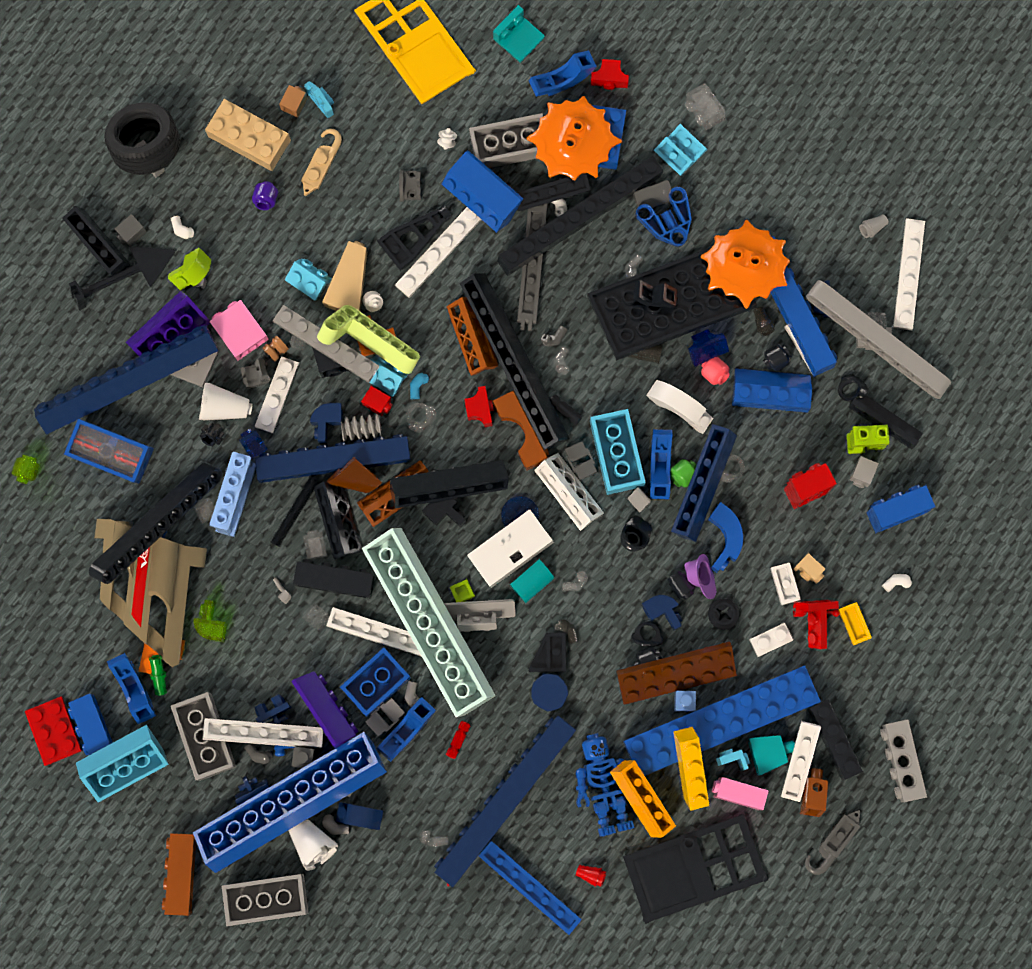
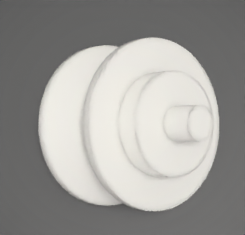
[437,128,457,149]
[362,291,383,312]

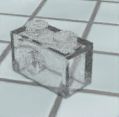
[685,83,725,130]

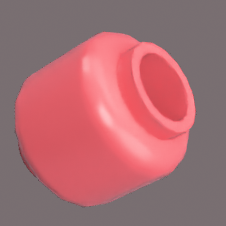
[701,357,730,385]

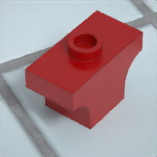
[591,59,629,90]
[465,386,494,427]

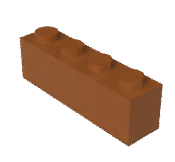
[162,833,196,916]

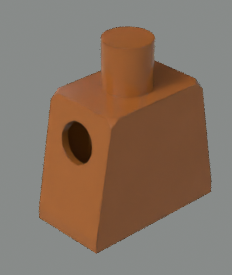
[800,768,828,817]

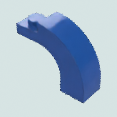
[529,50,597,97]
[650,429,673,499]
[708,502,743,573]
[107,653,156,724]
[377,697,436,762]

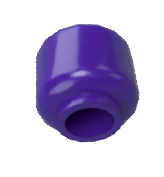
[252,181,278,210]

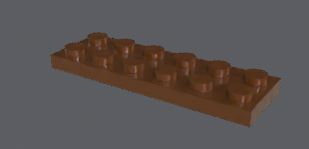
[616,641,737,705]

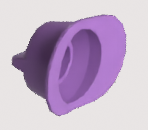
[685,554,716,599]

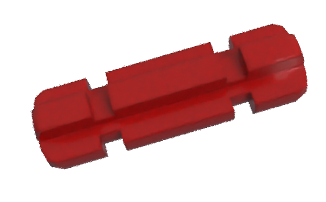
[446,721,470,759]

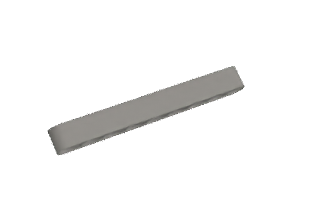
[806,280,951,399]

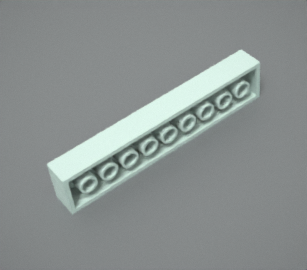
[362,528,496,717]

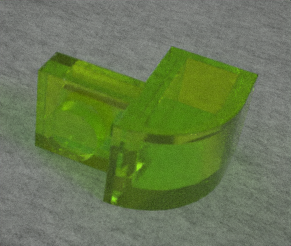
[194,600,227,643]

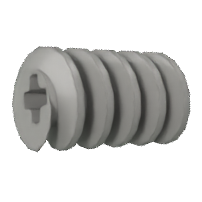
[341,414,382,442]

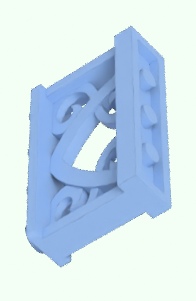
[210,452,256,537]

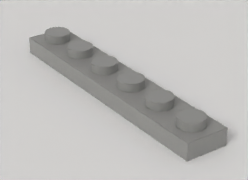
[273,305,379,383]

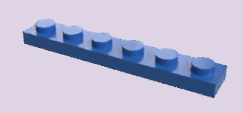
[479,841,582,935]

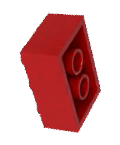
[784,463,837,510]

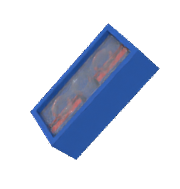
[64,419,154,483]

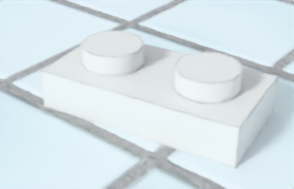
[770,563,801,605]
[749,623,793,657]

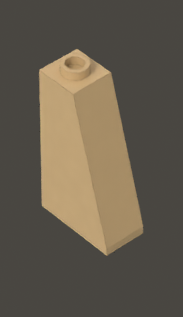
[322,241,367,312]

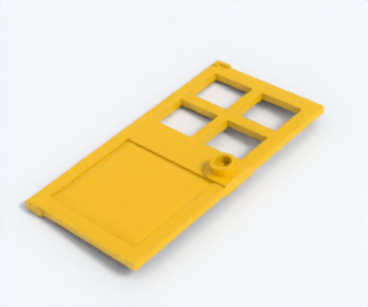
[354,0,476,104]

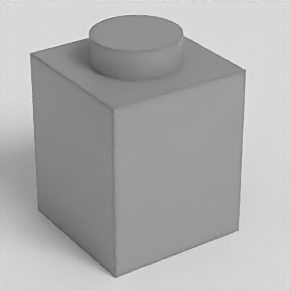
[850,456,879,488]

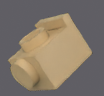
[793,553,825,584]

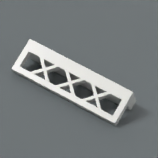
[534,453,604,531]

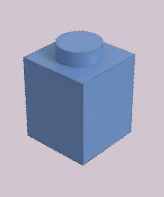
[674,691,696,712]

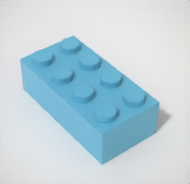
[590,409,645,495]
[76,725,169,802]

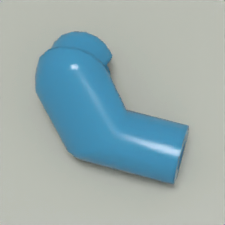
[410,373,429,399]

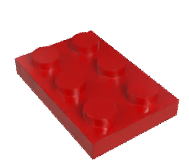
[25,696,82,766]

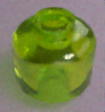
[11,455,40,484]

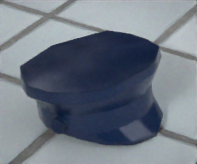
[531,673,569,712]

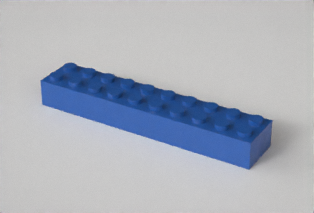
[623,666,821,776]
[193,732,387,873]

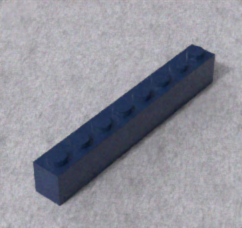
[255,434,411,483]

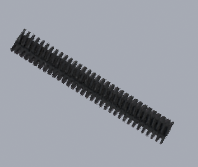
[270,477,318,547]

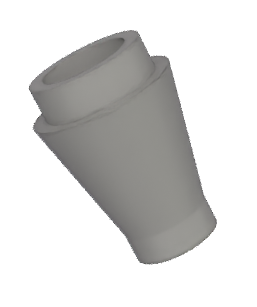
[859,214,888,238]

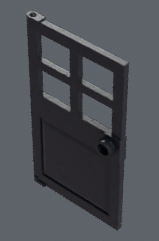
[623,814,768,924]

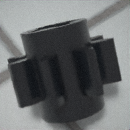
[199,422,225,447]

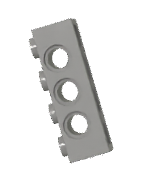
[880,720,927,803]

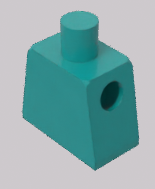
[747,735,795,776]

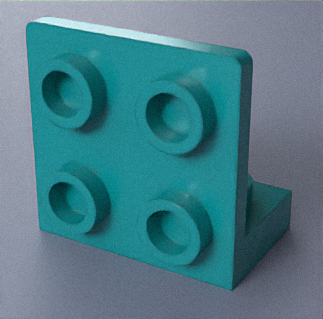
[493,5,545,62]

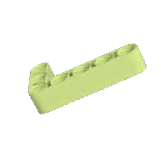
[317,305,420,374]

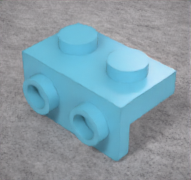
[285,259,332,301]
[369,355,408,397]
[716,749,750,771]

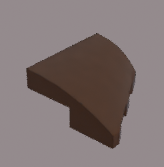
[327,457,382,493]

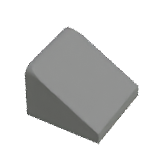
[628,488,651,512]

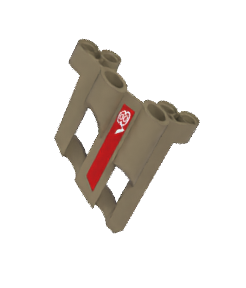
[95,519,207,667]

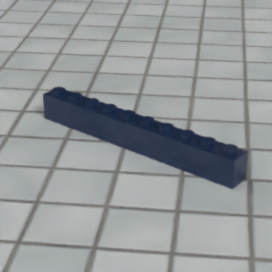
[34,325,218,435]
[434,716,576,887]

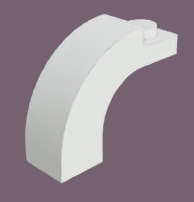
[646,380,713,434]

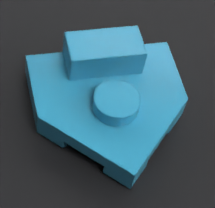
[304,81,334,118]

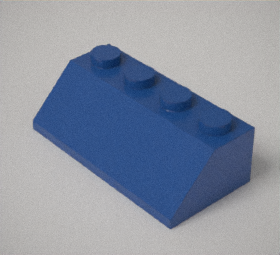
[442,150,523,233]
[732,369,812,412]

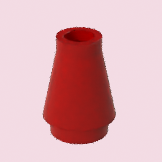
[576,864,606,887]

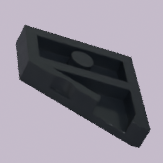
[528,633,566,673]

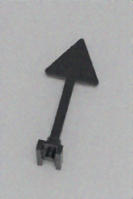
[69,246,175,311]

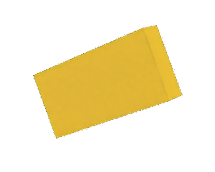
[838,602,872,645]

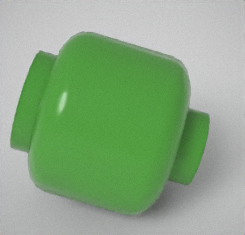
[670,459,697,488]

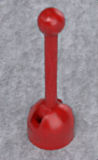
[793,601,840,617]

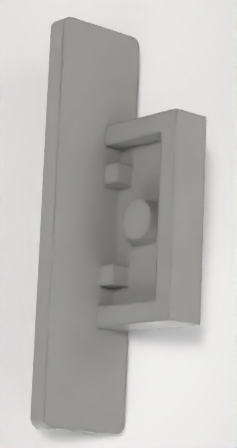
[444,599,515,632]

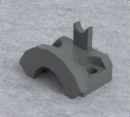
[399,170,421,202]
[240,359,270,389]

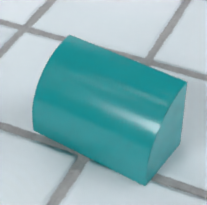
[510,559,554,604]

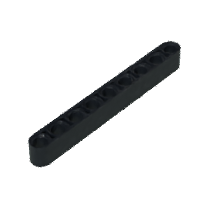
[89,463,222,584]

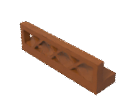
[447,297,498,376]
[357,461,429,527]

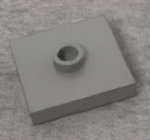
[170,352,218,388]

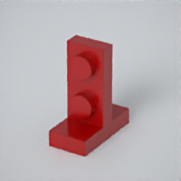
[796,600,839,649]

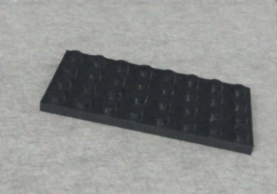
[587,247,757,361]

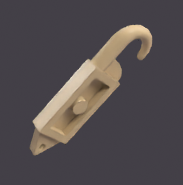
[301,129,342,196]

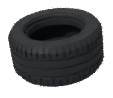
[104,102,181,175]

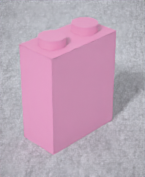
[209,300,269,361]
[711,777,768,810]

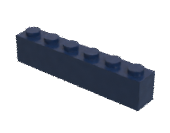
[671,424,737,542]

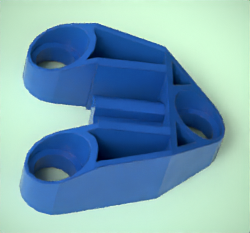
[635,187,692,247]

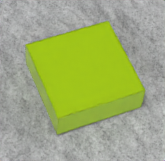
[450,579,475,602]

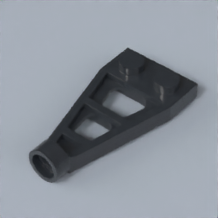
[377,205,452,271]

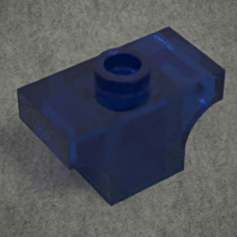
[688,329,729,367]
[239,429,268,460]

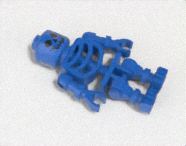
[576,733,634,837]

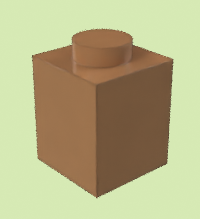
[279,85,308,117]

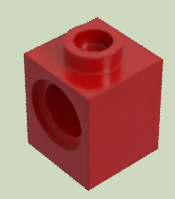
[361,386,393,416]

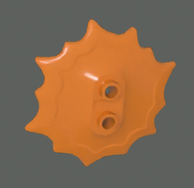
[526,96,622,181]
[701,220,790,309]

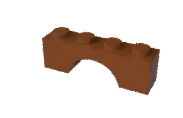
[493,391,549,471]

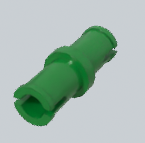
[149,655,167,696]

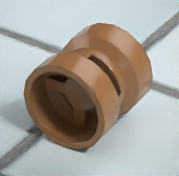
[262,335,289,362]

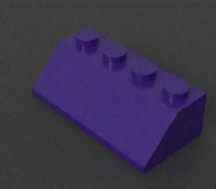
[125,291,210,357]
[291,671,359,748]

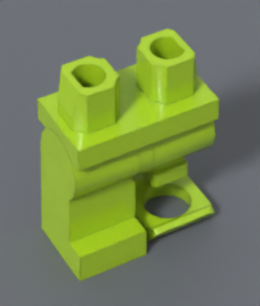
[846,425,890,454]

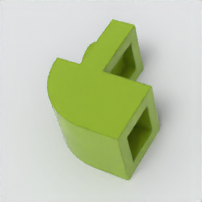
[168,248,211,290]

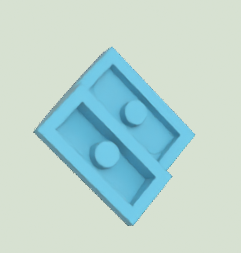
[654,124,707,176]

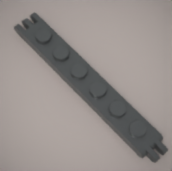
[517,203,548,331]

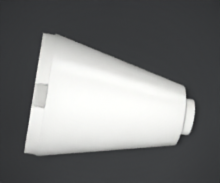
[199,383,252,420]
[288,819,338,871]

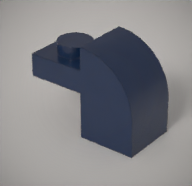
[310,403,343,444]
[641,595,682,631]
[335,802,383,830]

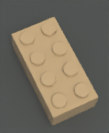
[205,99,291,171]

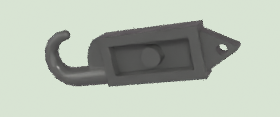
[805,810,860,875]

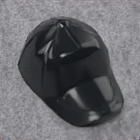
[620,516,652,552]

